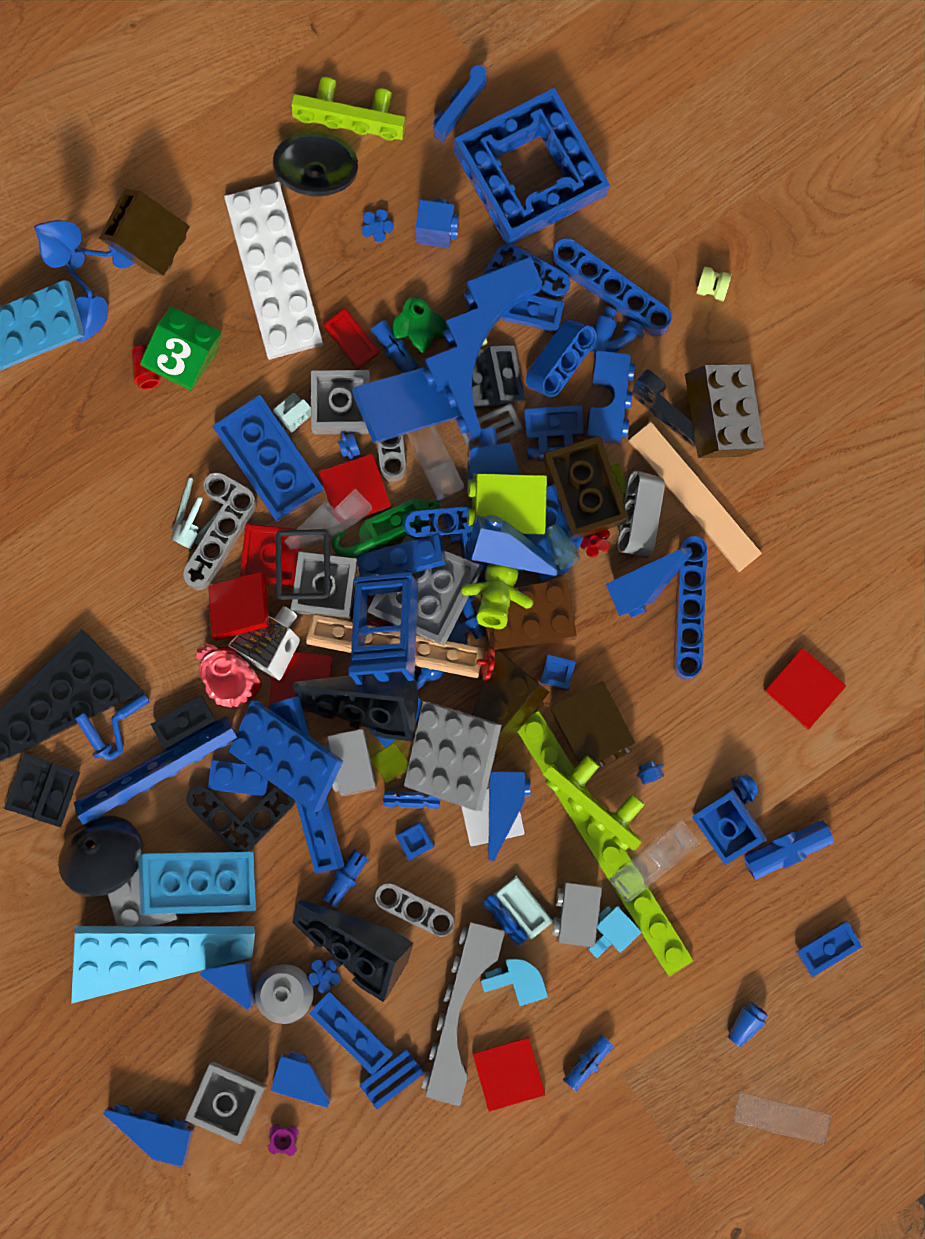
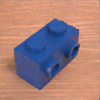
[415,198,459,248]

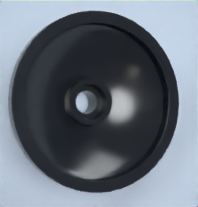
[273,132,358,197]
[58,816,143,897]

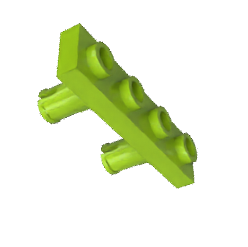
[292,77,405,140]
[543,755,645,851]

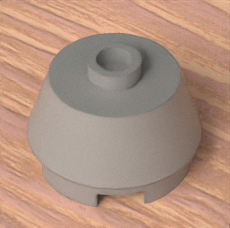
[254,964,313,1024]

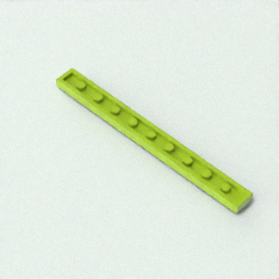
[517,711,693,976]

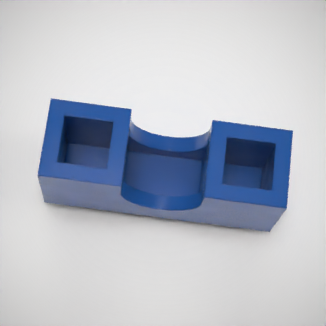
[586,351,635,444]

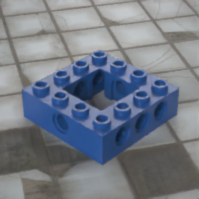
[453,88,610,247]

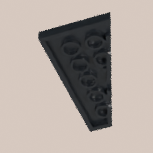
[0,630,144,763]

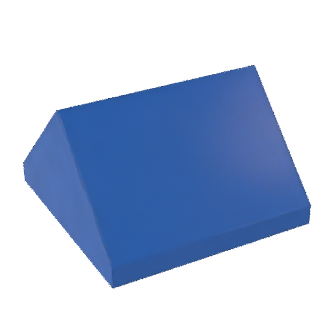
[692,790,767,865]
[199,961,256,1010]

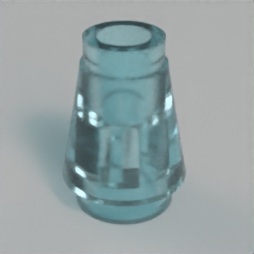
[544,524,581,570]

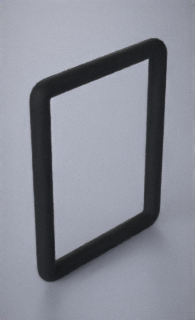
[275,529,330,600]

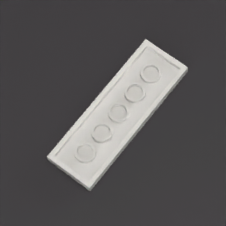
[224,182,323,360]

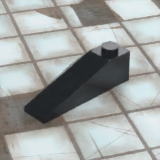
[293,672,418,741]
[292,900,414,1002]

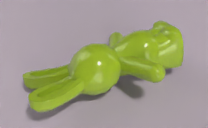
[461,563,533,629]

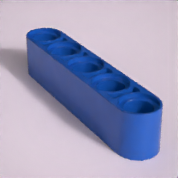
[552,238,672,336]
[673,536,707,680]

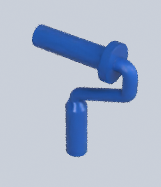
[74,693,150,761]

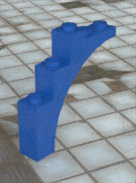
[422,257,542,440]

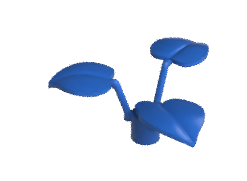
[34,220,135,343]

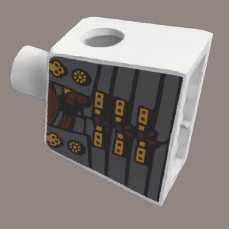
[228,606,300,681]

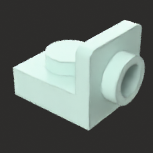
[274,393,311,433]

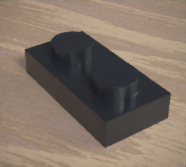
[150,695,216,750]

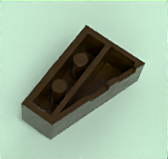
[471,650,550,760]

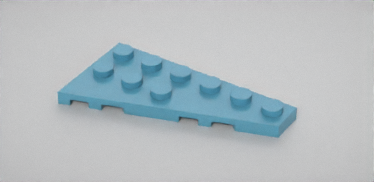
[71,926,255,1003]

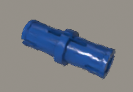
[371,320,419,373]
[322,849,370,908]
[562,1034,615,1092]

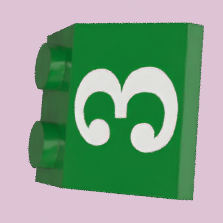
[140,306,222,391]

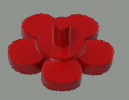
[580,529,610,558]
[477,647,495,681]

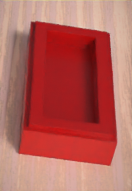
[322,307,380,370]

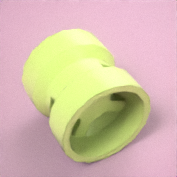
[696,266,732,301]

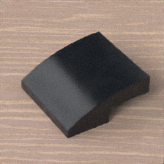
[472,345,526,409]
[3,753,80,828]

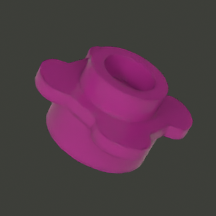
[268,1124,299,1156]

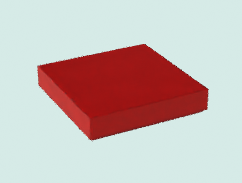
[319,453,392,527]
[240,524,303,587]
[208,572,269,641]
[764,648,846,730]
[268,652,332,713]
[472,1037,545,1112]

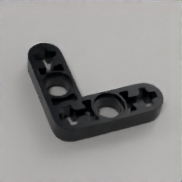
[632,369,696,447]
[187,786,296,852]

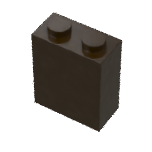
[98,188,190,276]
[550,681,635,770]

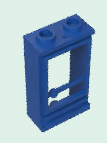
[349,571,418,685]

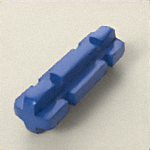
[383,791,440,809]
[483,894,529,946]

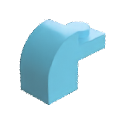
[481,958,548,1006]

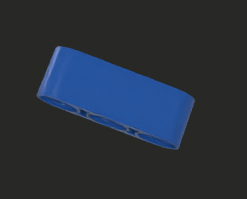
[525,319,597,397]

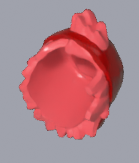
[196,643,262,708]

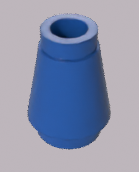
[727,1001,768,1047]

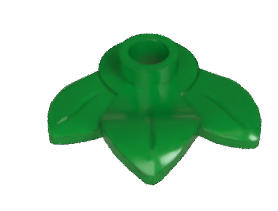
[392,297,446,353]

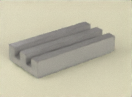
[462,403,523,449]

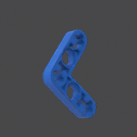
[467,244,570,312]
[402,505,488,583]

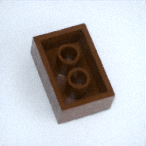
[480,579,577,653]

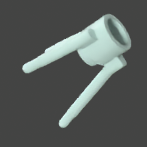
[171,477,220,549]

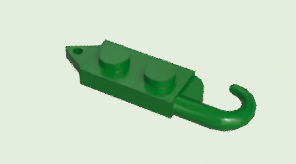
[332,497,440,558]

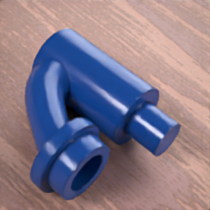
[590,307,644,354]

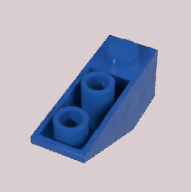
[103,1104,194,1167]

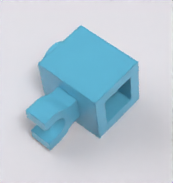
[588,906,642,958]

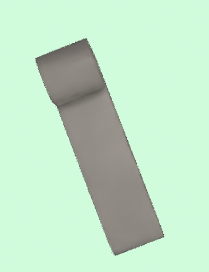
[183,472,257,591]

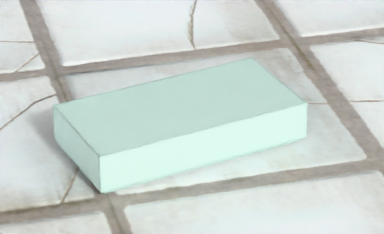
[494,876,553,940]

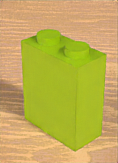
[467,473,547,534]

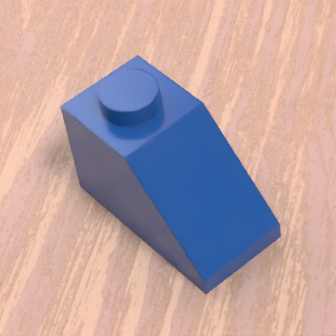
[271,1051,331,1108]

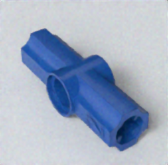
[743,820,834,880]

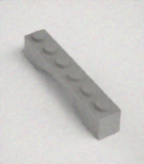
[422,922,505,1106]

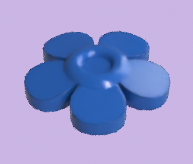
[362,209,394,242]
[308,960,341,993]

